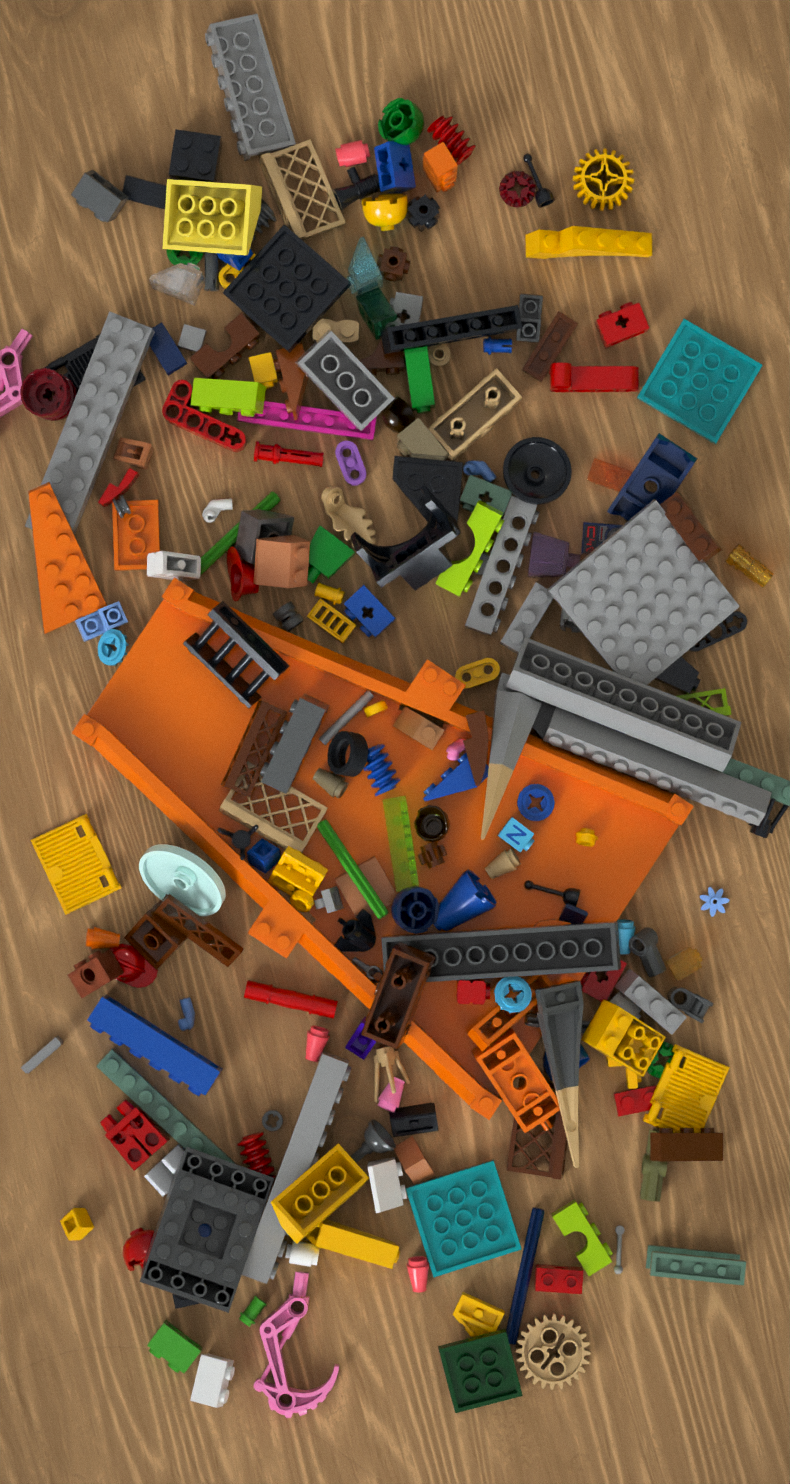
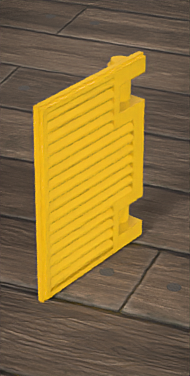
[31,813,122,915]
[643,1044,730,1132]

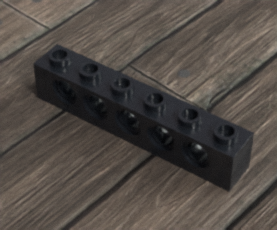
[380,305,522,354]

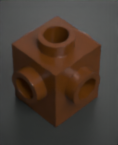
[376,246,410,282]

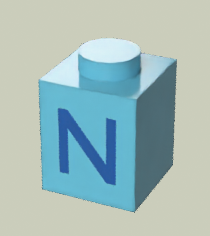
[497,817,535,852]

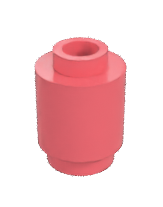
[335,140,370,167]

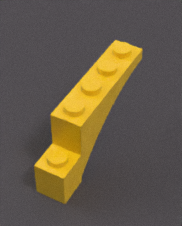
[525,226,652,259]

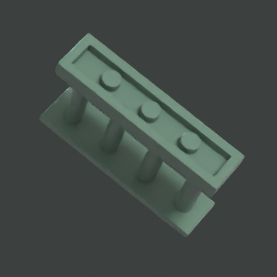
[645,1245,746,1285]

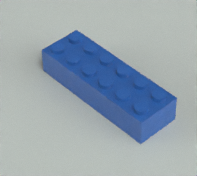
[87,994,223,1096]

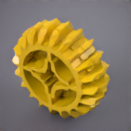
[572,148,634,211]

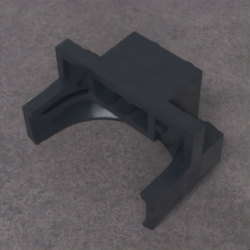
[350,485,461,591]

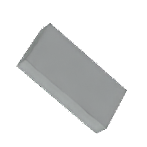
[21,1036,63,1074]

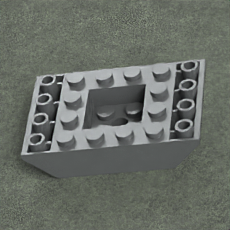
[140,1147,274,1313]

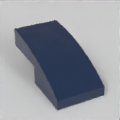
[150,322,187,376]

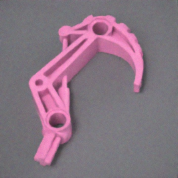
[0,329,33,418]
[254,1271,339,1418]

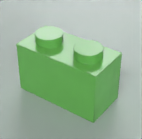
[147,1320,202,1373]

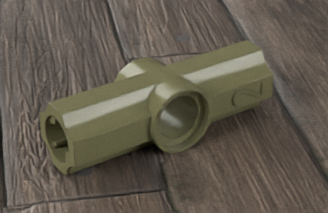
[640,1129,668,1202]

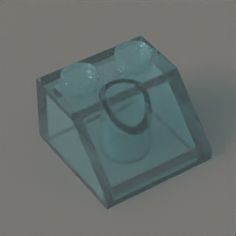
[346,236,383,298]

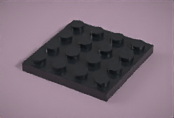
[223,225,352,353]

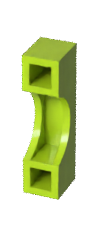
[435,500,505,597]

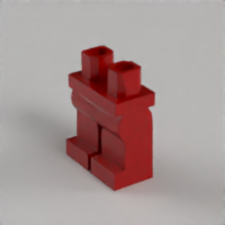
[100,1100,170,1171]

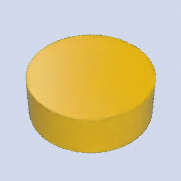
[364,700,388,718]
[290,890,314,912]

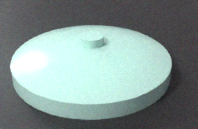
[139,844,226,916]

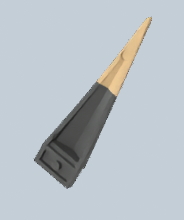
[535,981,584,1168]

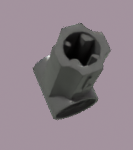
[629,927,667,977]

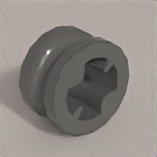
[112,495,131,518]
[262,1110,283,1131]

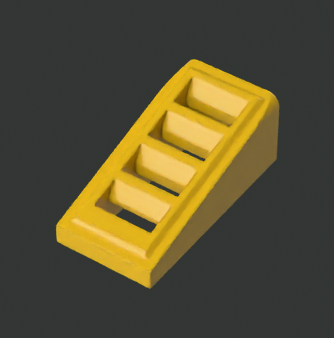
[307,598,357,644]

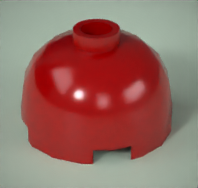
[123,1228,154,1271]

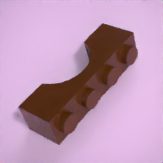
[311,341,404,376]

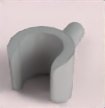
[352,957,383,983]

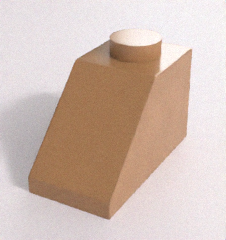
[393,706,445,750]

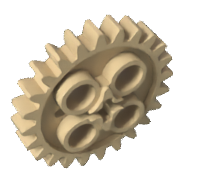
[515,1313,591,1390]

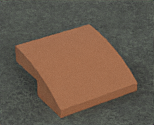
[335,856,397,920]

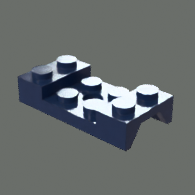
[607,433,698,521]

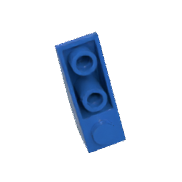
[423,753,489,801]

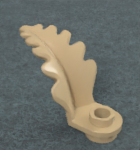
[321,486,376,548]

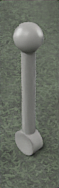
[614,1225,625,1274]

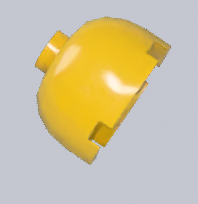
[361,194,408,231]

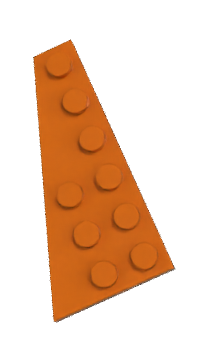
[28,482,107,634]

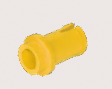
[314,582,345,605]

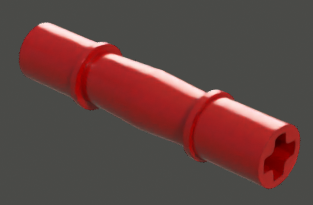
[244,980,338,1019]

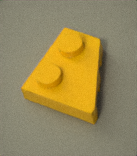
[453,1292,505,1337]

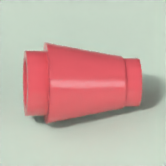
[305,1026,330,1062]
[406,1256,429,1293]

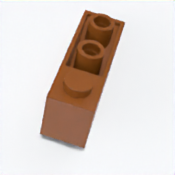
[273,343,309,420]

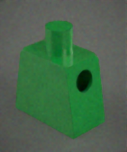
[308,526,355,584]

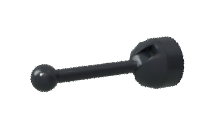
[523,154,555,208]
[524,880,580,907]

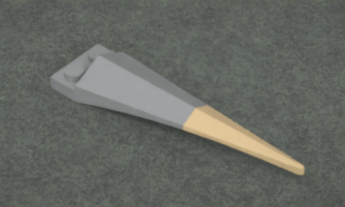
[481,673,542,840]

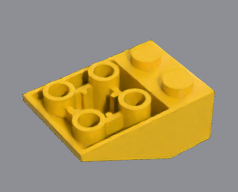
[581,1000,666,1077]

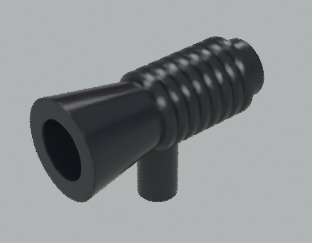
[333,167,380,210]

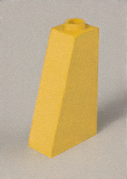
[306,1219,400,1269]

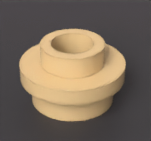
[428,344,451,366]

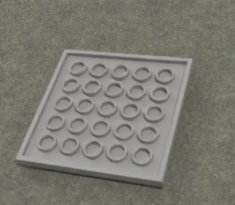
[547,500,740,685]

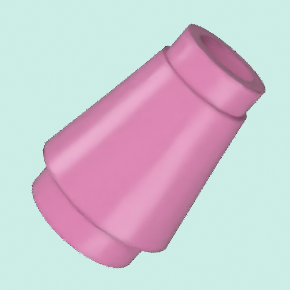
[377,1077,405,1113]

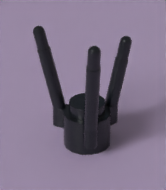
[748,798,789,838]
[217,825,259,860]

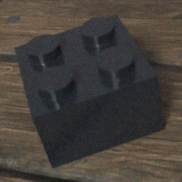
[169,129,222,182]

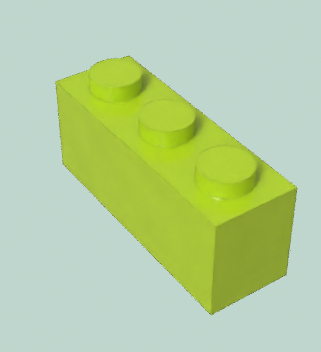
[191,378,266,417]

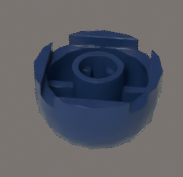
[391,886,439,934]

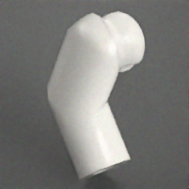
[202,498,233,523]

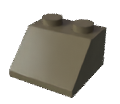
[396,418,448,461]

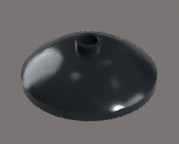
[503,437,572,505]

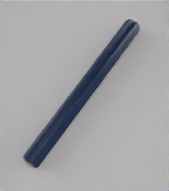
[506,1207,545,1345]

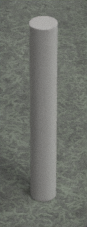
[319,690,374,745]

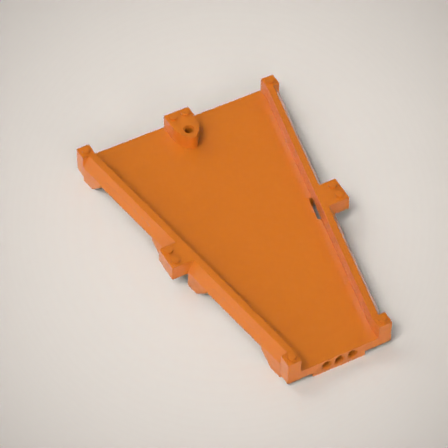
[72,577,694,1120]

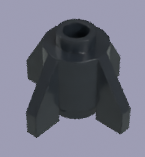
[334,909,376,952]

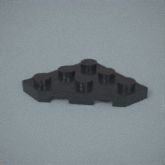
[392,456,463,523]

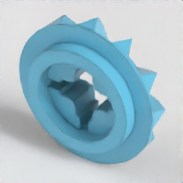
[98,629,129,666]
[494,976,532,1013]

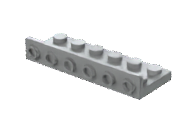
[205,14,296,161]

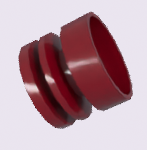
[20,368,77,421]

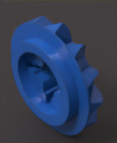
[517,784,555,821]

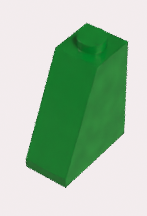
[404,346,435,414]

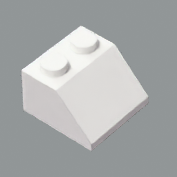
[368,1157,407,1213]

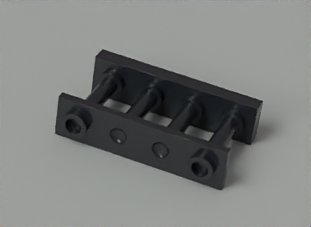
[183,601,289,708]

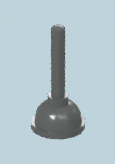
[350,1119,396,1163]

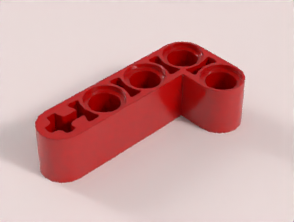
[549,362,639,392]
[162,380,247,452]

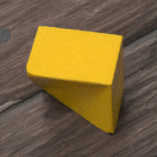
[60,1208,94,1240]

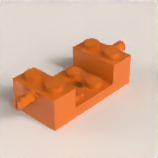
[471,1028,560,1133]

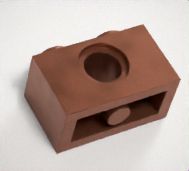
[68,949,124,998]

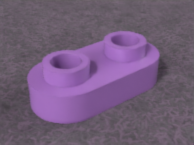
[335,441,366,486]

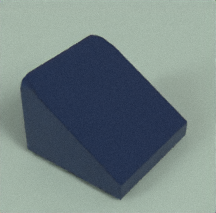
[559,904,588,924]

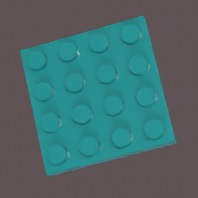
[637,319,763,444]
[405,1160,522,1277]

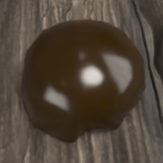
[382,397,415,433]
[414,805,450,842]

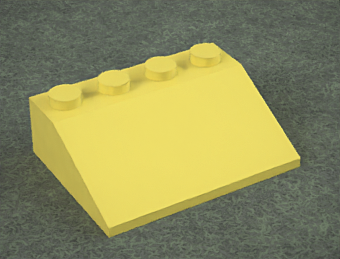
[163,179,262,255]

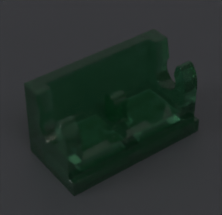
[356,287,397,340]

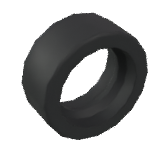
[327,731,368,777]

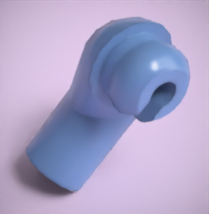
[463,460,497,483]
[178,997,195,1031]

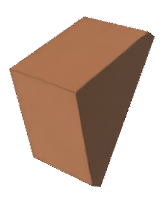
[113,437,154,470]
[394,1135,436,1185]

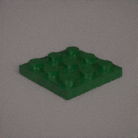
[438,1329,523,1413]

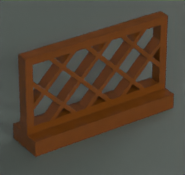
[507,1078,568,1180]

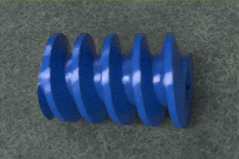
[364,744,400,796]

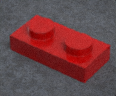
[613,1084,657,1116]

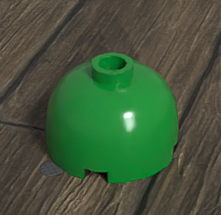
[378,98,425,145]

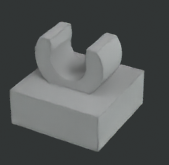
[314,886,344,913]

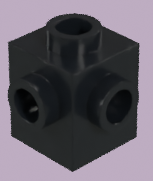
[407,194,440,232]

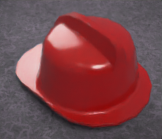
[227,547,259,602]
[110,943,158,988]

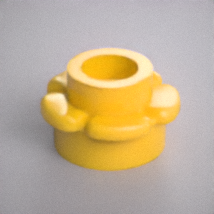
[576,828,598,847]

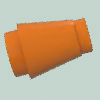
[86,927,120,949]

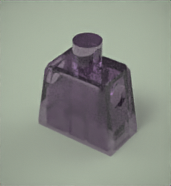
[527,532,581,578]

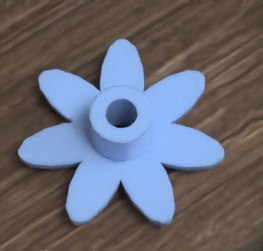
[700,887,730,917]

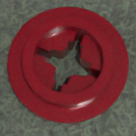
[499,171,536,207]

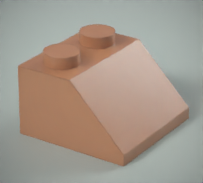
[254,535,310,588]

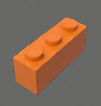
[423,142,458,193]

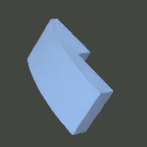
[75,601,128,642]

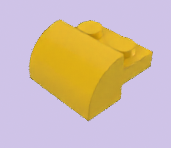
[267,846,328,897]

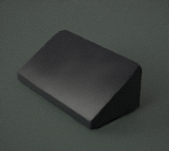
[389,1103,439,1137]

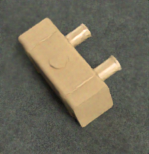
[428,368,522,461]

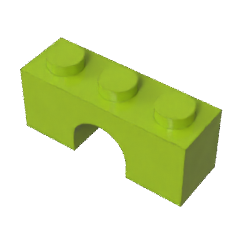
[551,1199,613,1276]

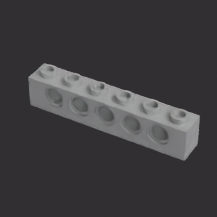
[465,496,540,636]

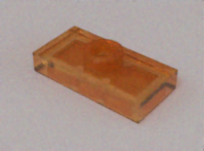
[586,458,633,492]

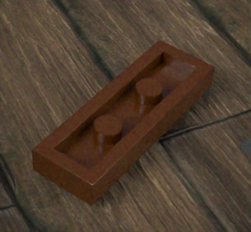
[522,311,578,382]

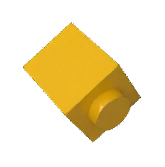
[249,352,278,389]

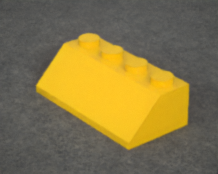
[271,1143,369,1244]

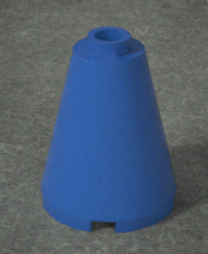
[434,869,497,931]

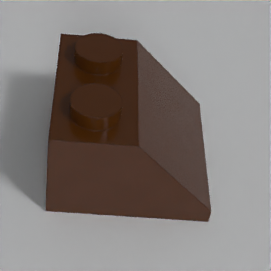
[124,900,188,970]

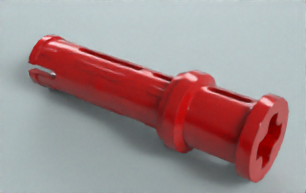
[253,441,324,467]

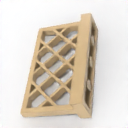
[259,139,346,240]
[219,762,328,853]

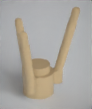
[373,1046,410,1103]

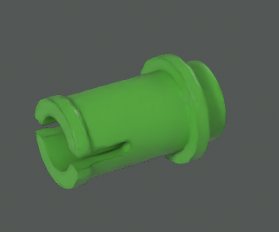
[239,1296,267,1327]

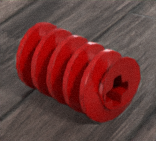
[427,116,476,165]
[237,1131,276,1178]

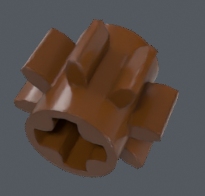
[418,841,447,869]

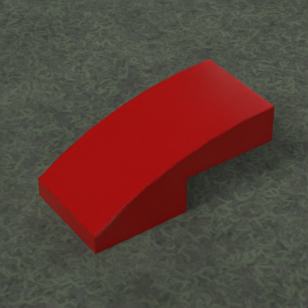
[98,468,139,507]

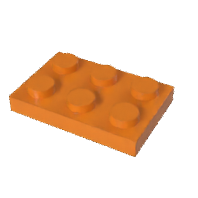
[112,500,160,571]

